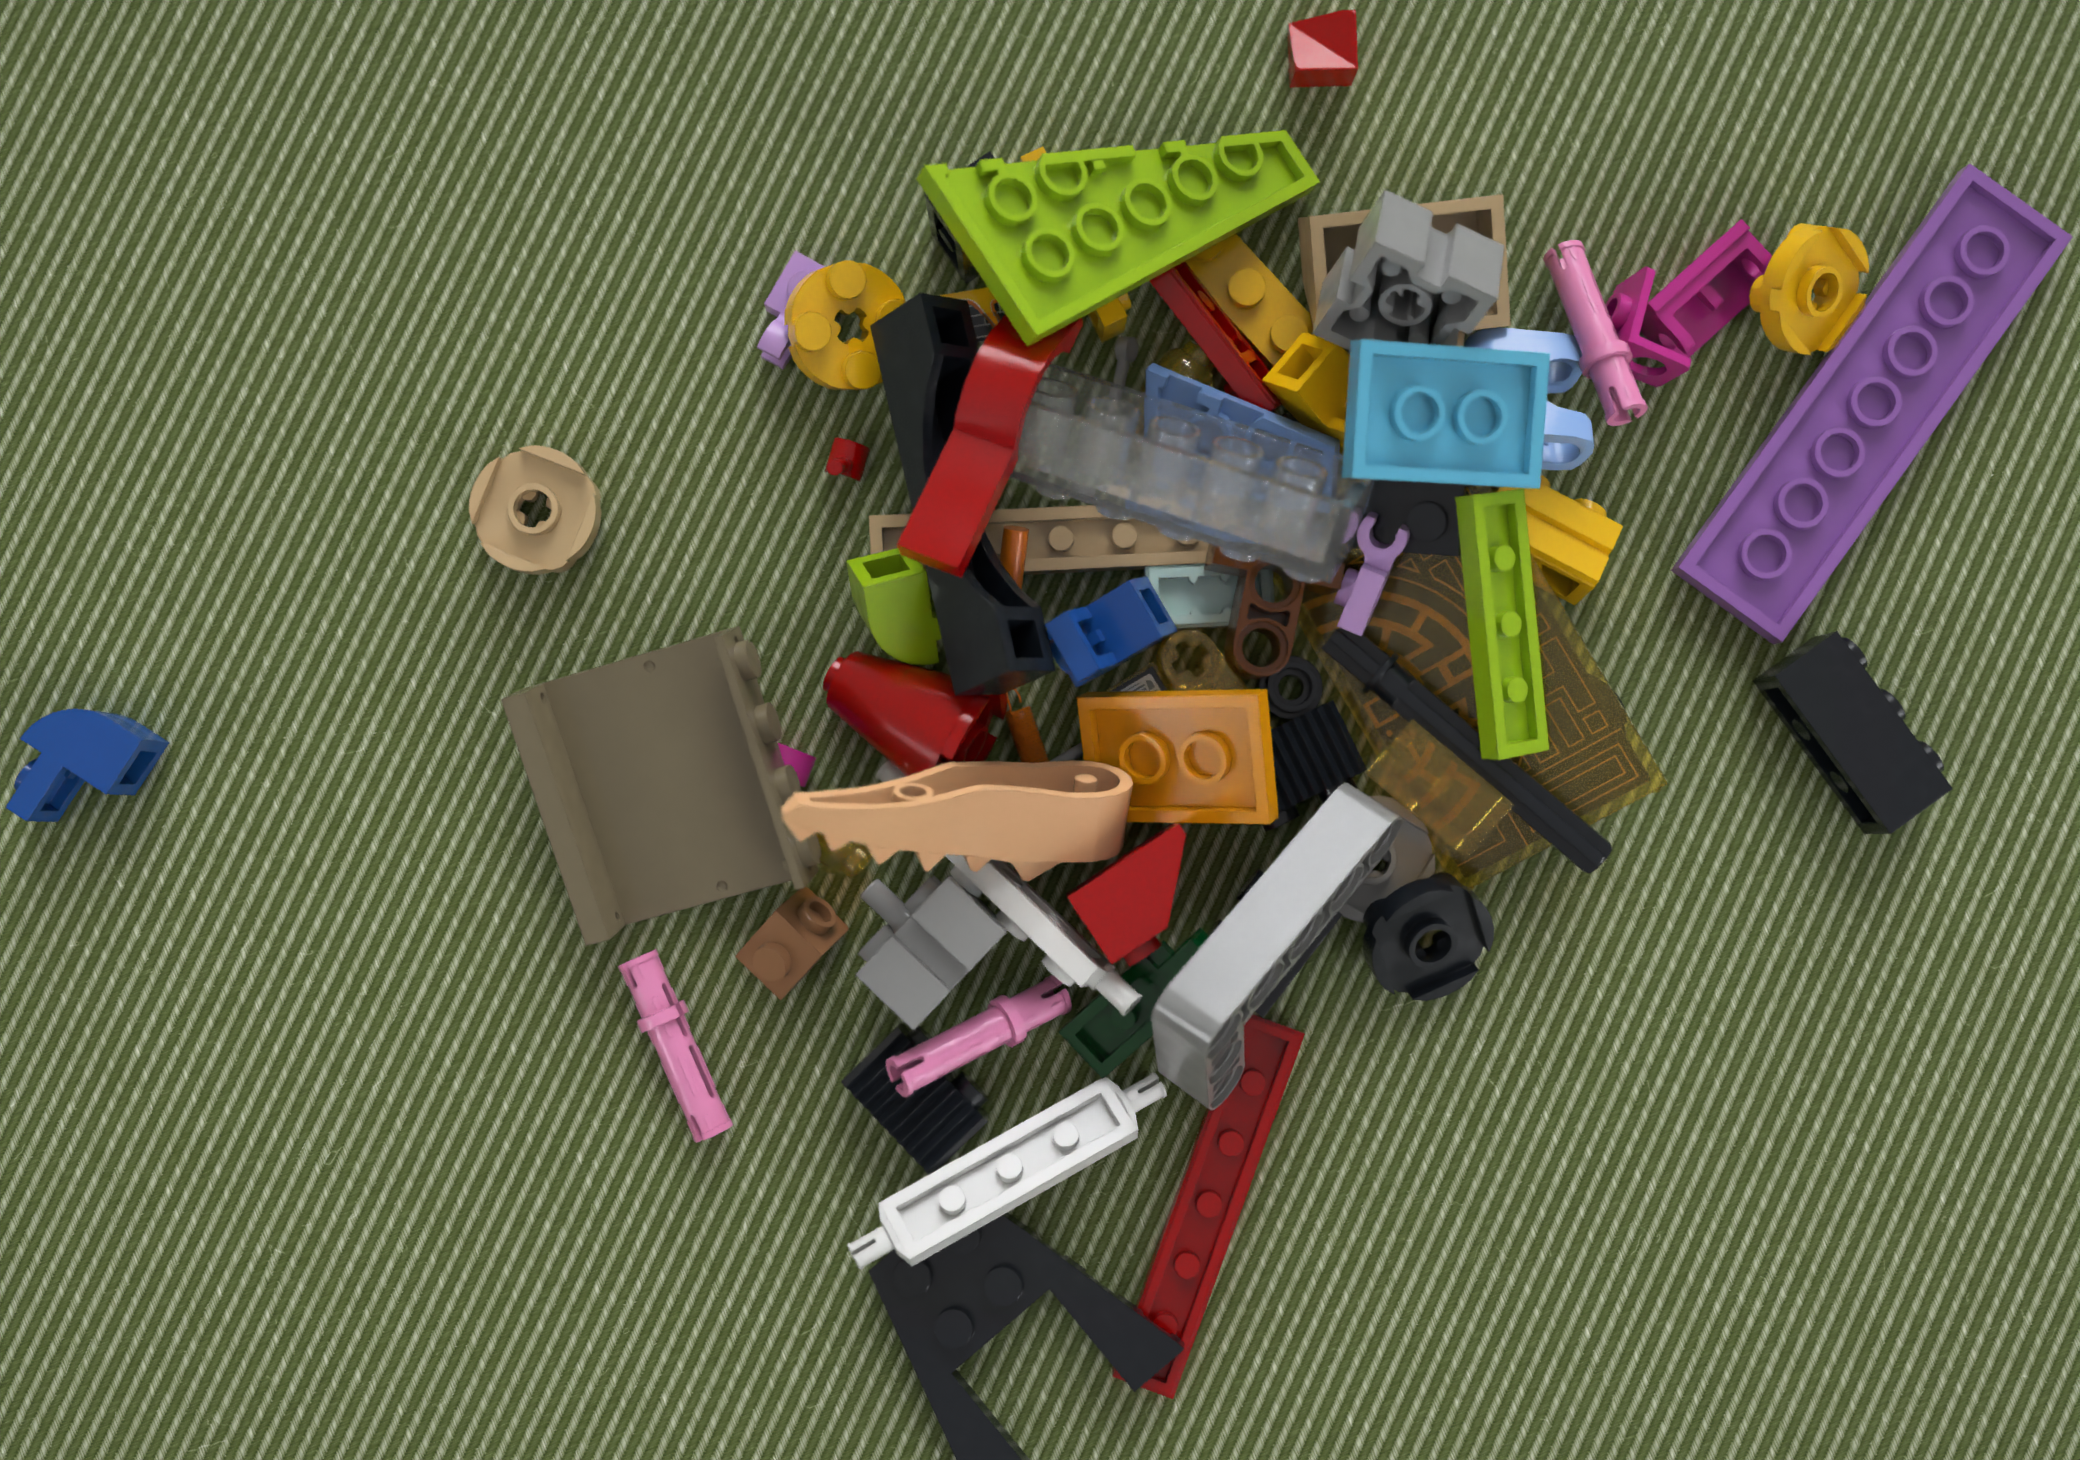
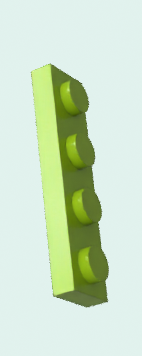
[1455,489,1549,760]

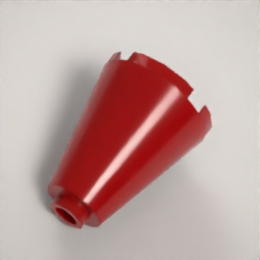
[823,651,1008,776]

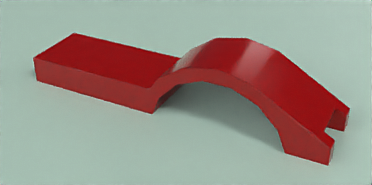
[897,314,1083,578]

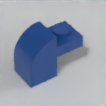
[1044,576,1178,688]
[5,709,170,822]

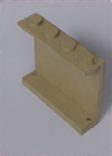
[501,626,821,946]

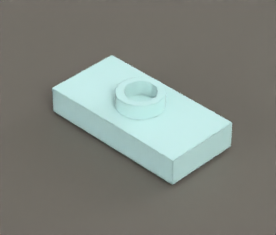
[1144,563,1275,630]

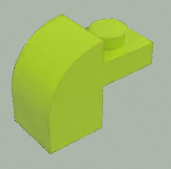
[846,548,942,665]

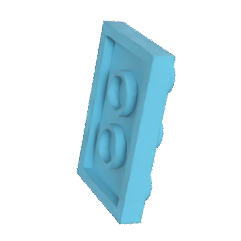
[1342,339,1550,489]

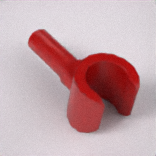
[824,438,870,482]

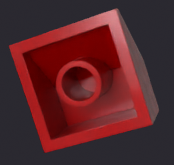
[1066,823,1186,967]

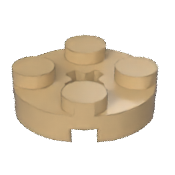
[469,445,601,575]

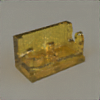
[1365,719,1514,859]

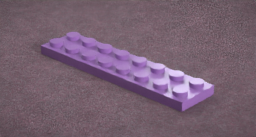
[1671,163,2073,645]

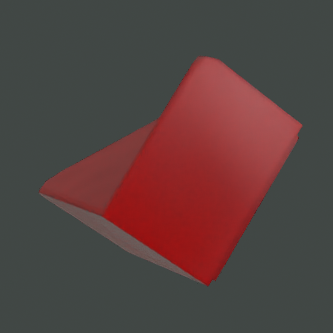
[1287,10,1358,88]

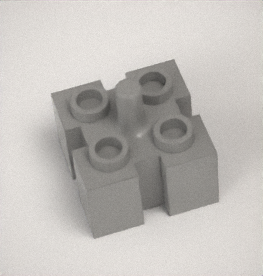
[1312,190,1505,350]
[855,875,1007,1031]

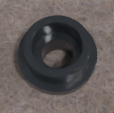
[1258,656,1323,720]

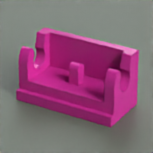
[1640,219,1772,358]

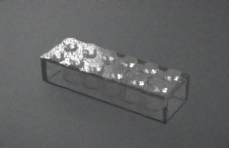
[1009,363,1375,583]

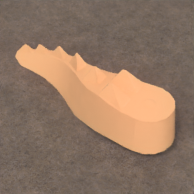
[781,760,1133,881]

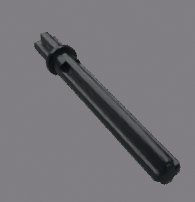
[1321,627,1612,873]

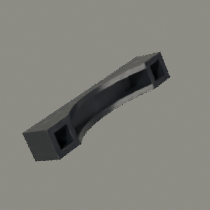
[870,293,1056,696]

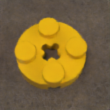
[1749,223,1869,355]
[784,260,906,390]

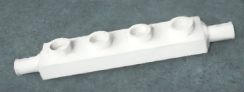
[876,761,1143,1016]
[847,1072,1167,1270]

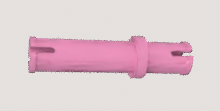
[1543,240,1648,426]
[618,949,733,1143]
[886,975,1072,1098]

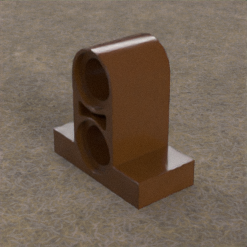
[1204,537,1345,679]

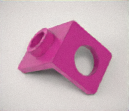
[1605,266,1692,387]

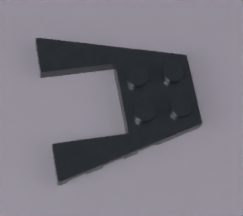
[869,1212,1185,1460]

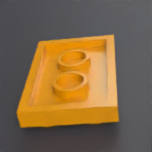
[1077,689,1279,825]

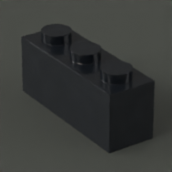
[1752,631,1953,834]

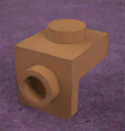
[735,887,849,1000]

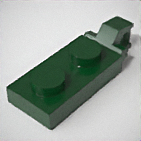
[1059,927,1210,1079]

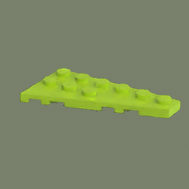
[916,130,1320,347]

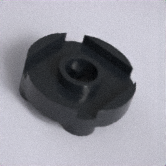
[1363,872,1494,1001]

